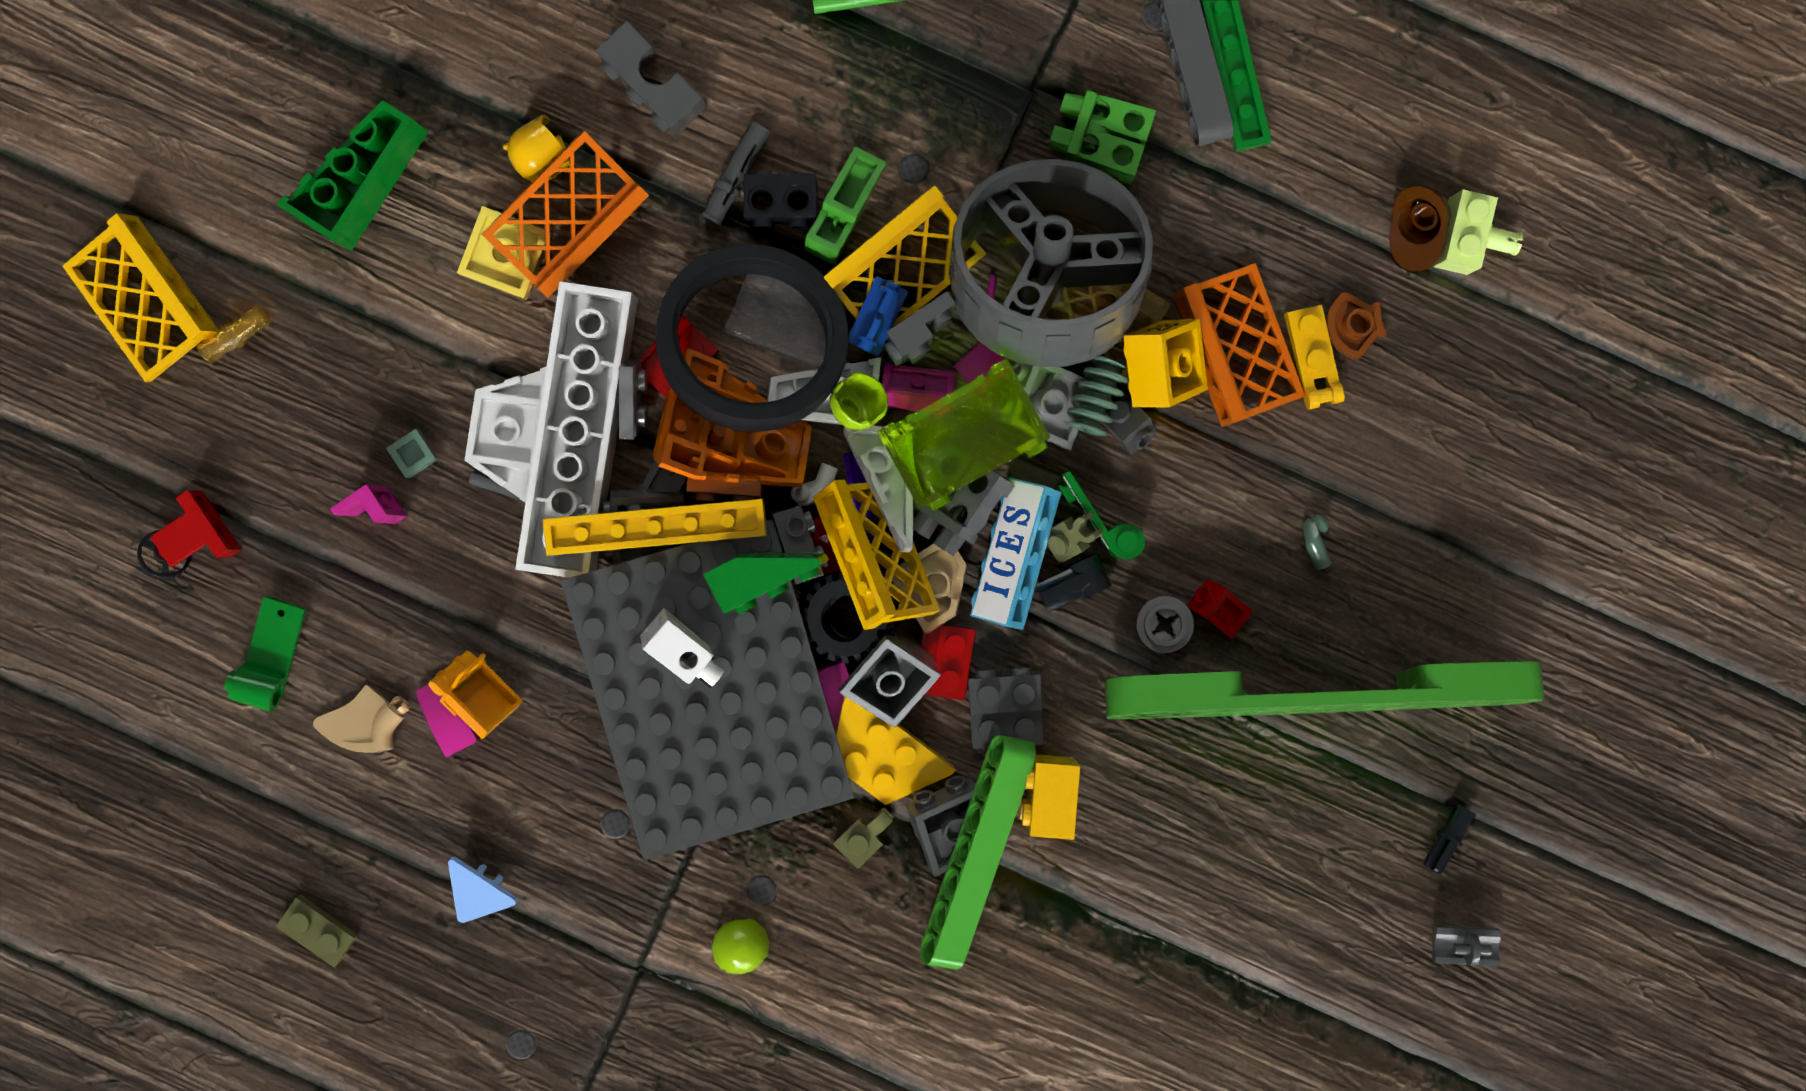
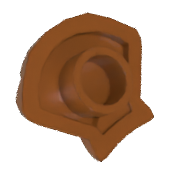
[1326,292,1387,359]

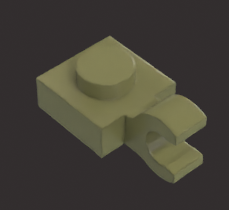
[833,807,894,869]

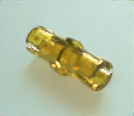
[197,305,271,364]

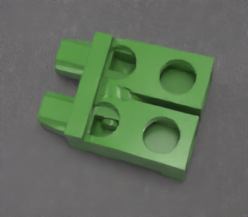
[1049,90,1156,184]

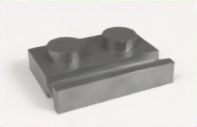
[619,359,648,440]

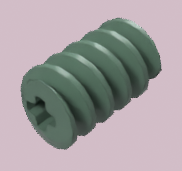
[1064,356,1129,436]

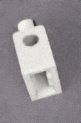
[640,608,724,688]

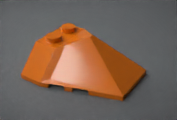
[653,348,812,487]

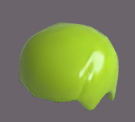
[830,372,889,430]
[711,918,770,974]

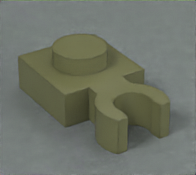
[1047,512,1103,564]

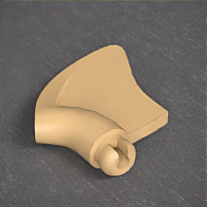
[313,685,410,753]

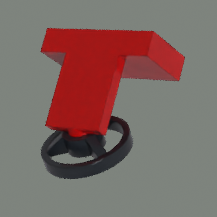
[137,490,242,579]

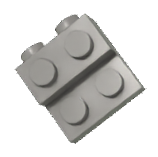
[998,362,1090,450]

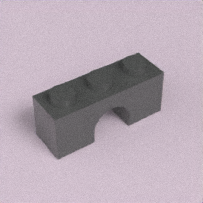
[596,21,706,137]

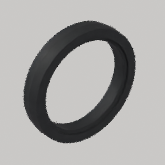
[656,244,848,432]

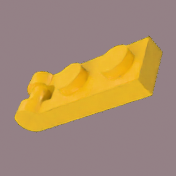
[1284,305,1345,410]

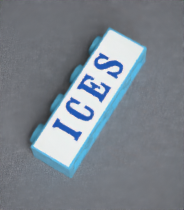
[970,477,1062,630]

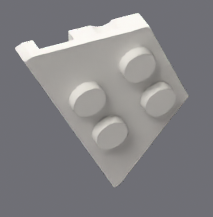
[464,367,546,503]

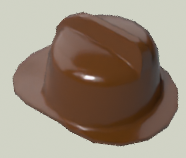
[1389,186,1451,271]

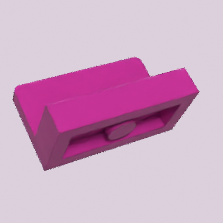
[330,484,408,524]

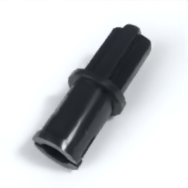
[1424,803,1477,874]

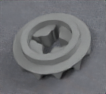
[1136,596,1194,653]

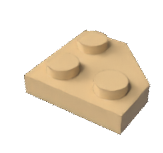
[892,544,967,635]

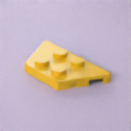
[836,696,956,805]

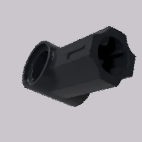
[1035,553,1112,612]

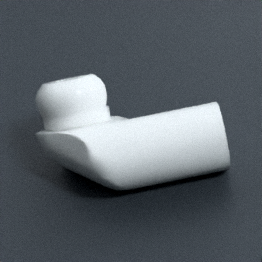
[790,463,838,506]

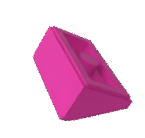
[882,363,955,415]

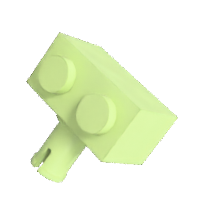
[1433,189,1523,275]

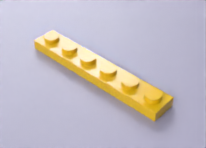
[542,498,768,556]

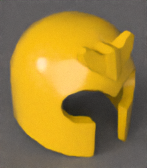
[503,115,569,182]

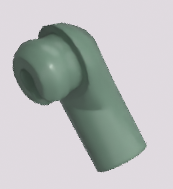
[1302,514,1332,570]

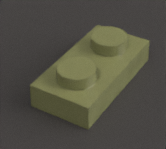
[276,895,359,967]

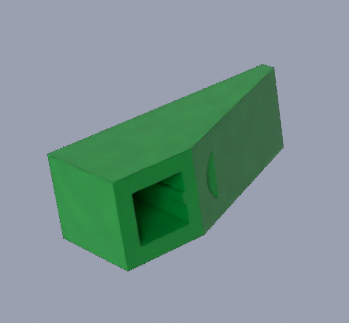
[703,553,829,615]

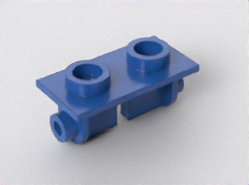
[848,276,909,356]

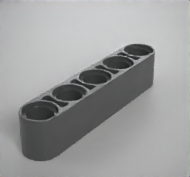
[1155,0,1234,147]

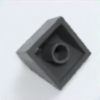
[839,635,941,728]

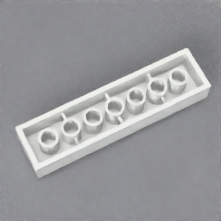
[515,281,638,578]

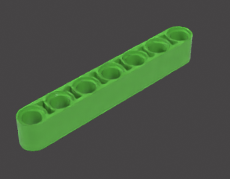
[920,734,1036,970]

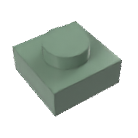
[386,429,439,479]

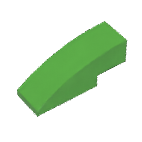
[803,146,887,266]

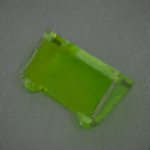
[877,358,1051,512]

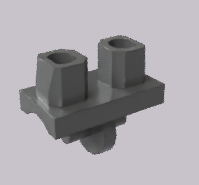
[1432,925,1502,966]

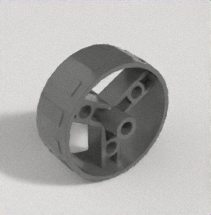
[950,159,1153,367]

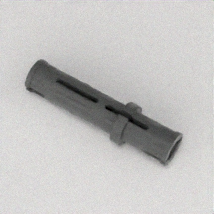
[700,121,771,227]

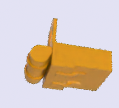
[429,651,523,739]

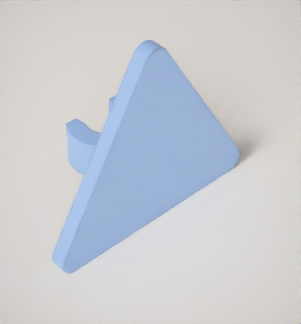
[448,857,518,923]

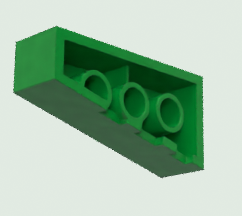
[276,100,428,252]

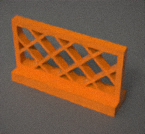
[481,130,649,298]
[1172,263,1305,428]

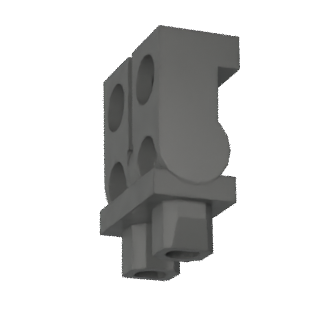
[913,444,1015,556]

